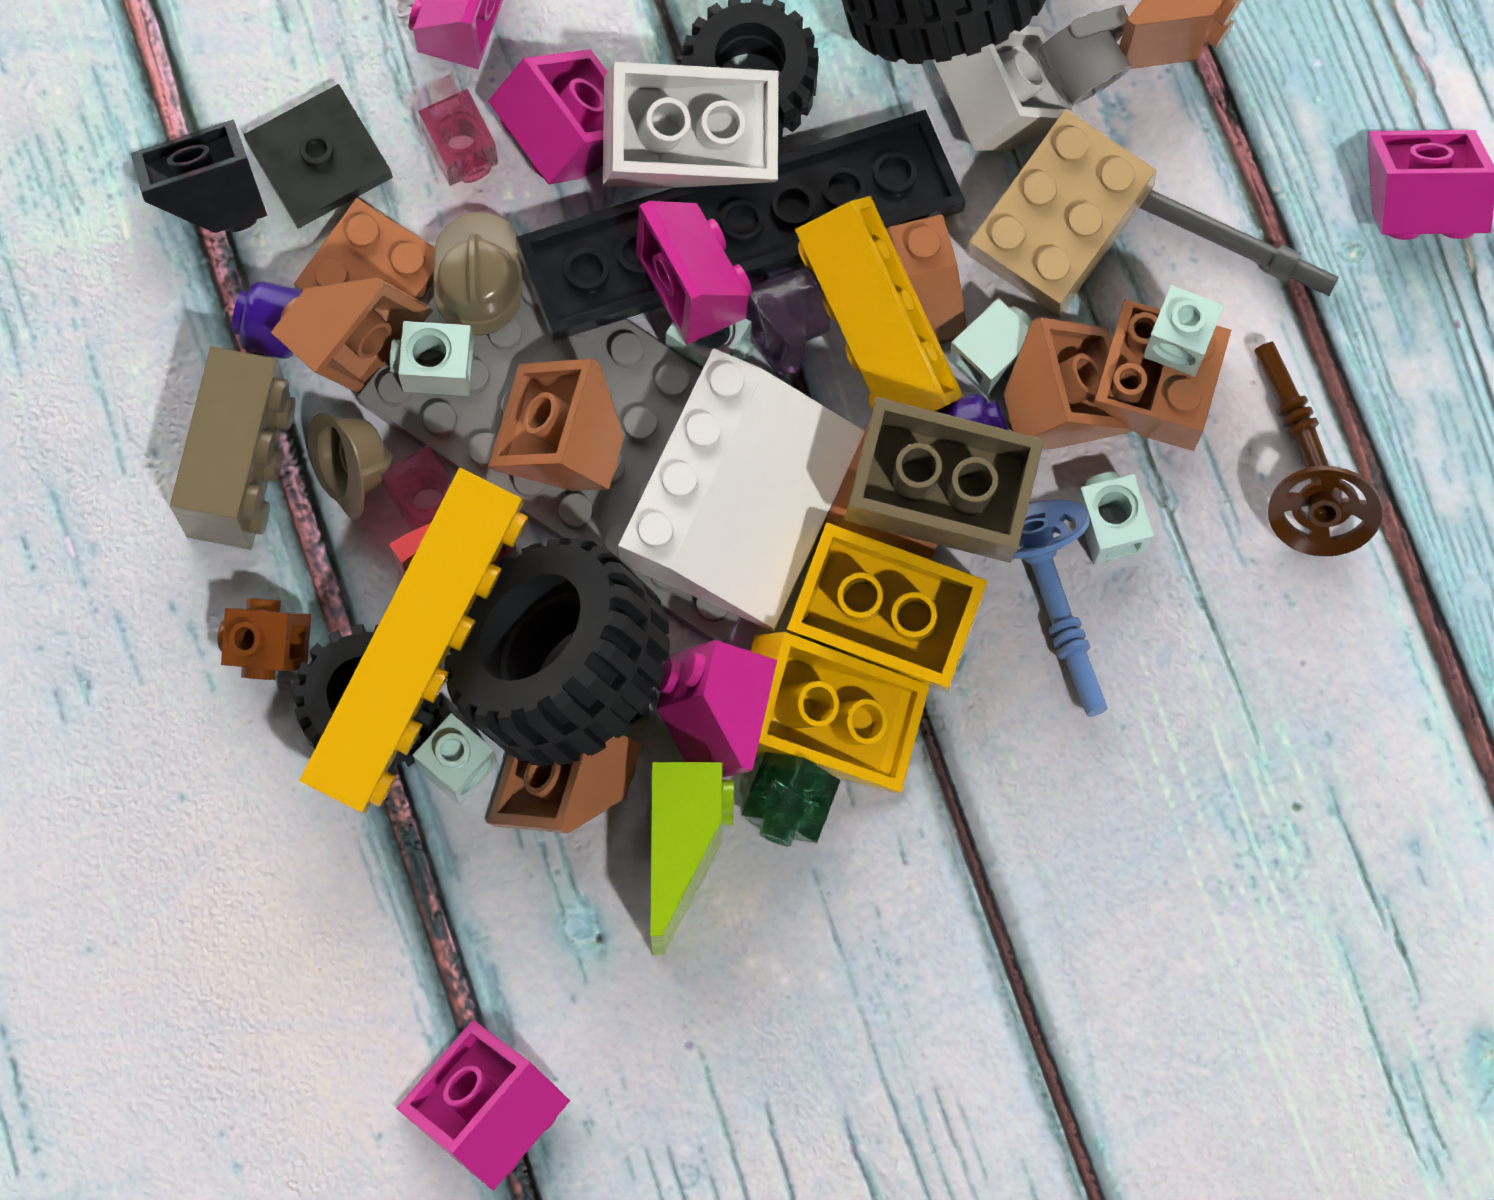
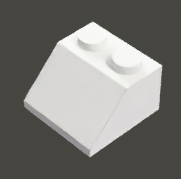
[933,26,1083,151]

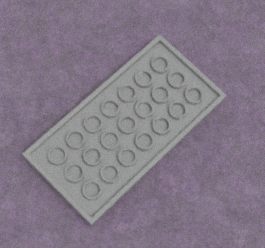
[357,264,742,643]

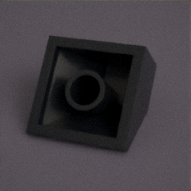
[131,119,268,233]

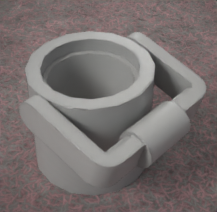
[1038,5,1132,105]

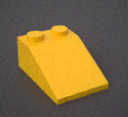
[750,632,930,793]

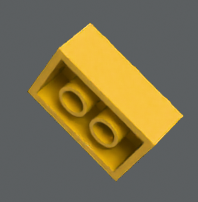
[787,522,988,692]

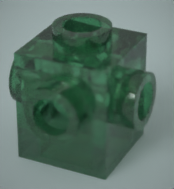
[741,752,841,847]

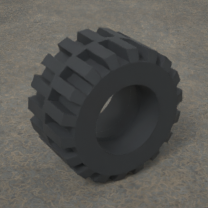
[682,0,819,140]
[293,624,442,774]

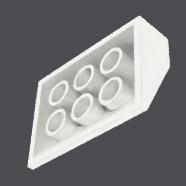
[618,348,865,631]

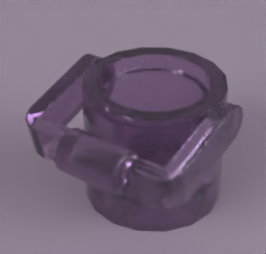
[746,266,830,378]

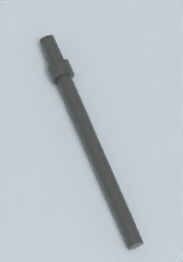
[1041,140,1339,297]

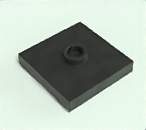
[244,84,393,229]

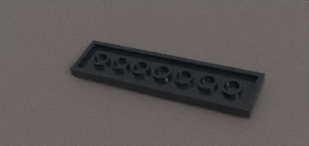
[516,109,966,342]

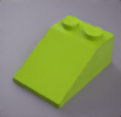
[650,762,734,955]

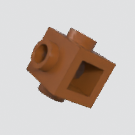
[217,598,311,680]

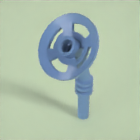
[1012,500,1108,717]

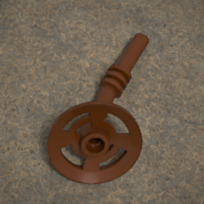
[1254,341,1382,557]

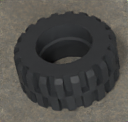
[841,0,1046,64]
[445,538,670,766]

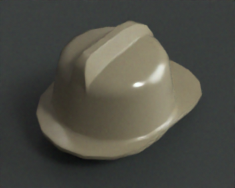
[434,211,522,336]
[307,413,393,520]

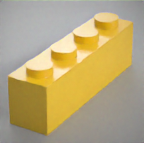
[795,196,964,411]

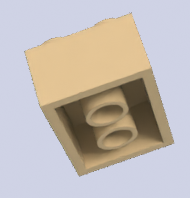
[969,109,1156,318]

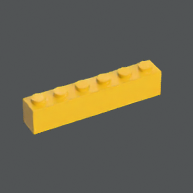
[299,467,528,813]

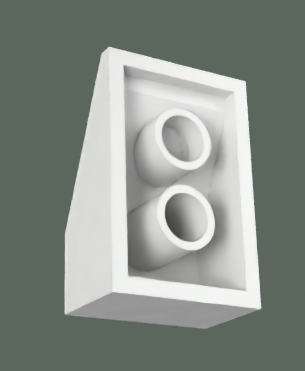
[603,61,779,189]

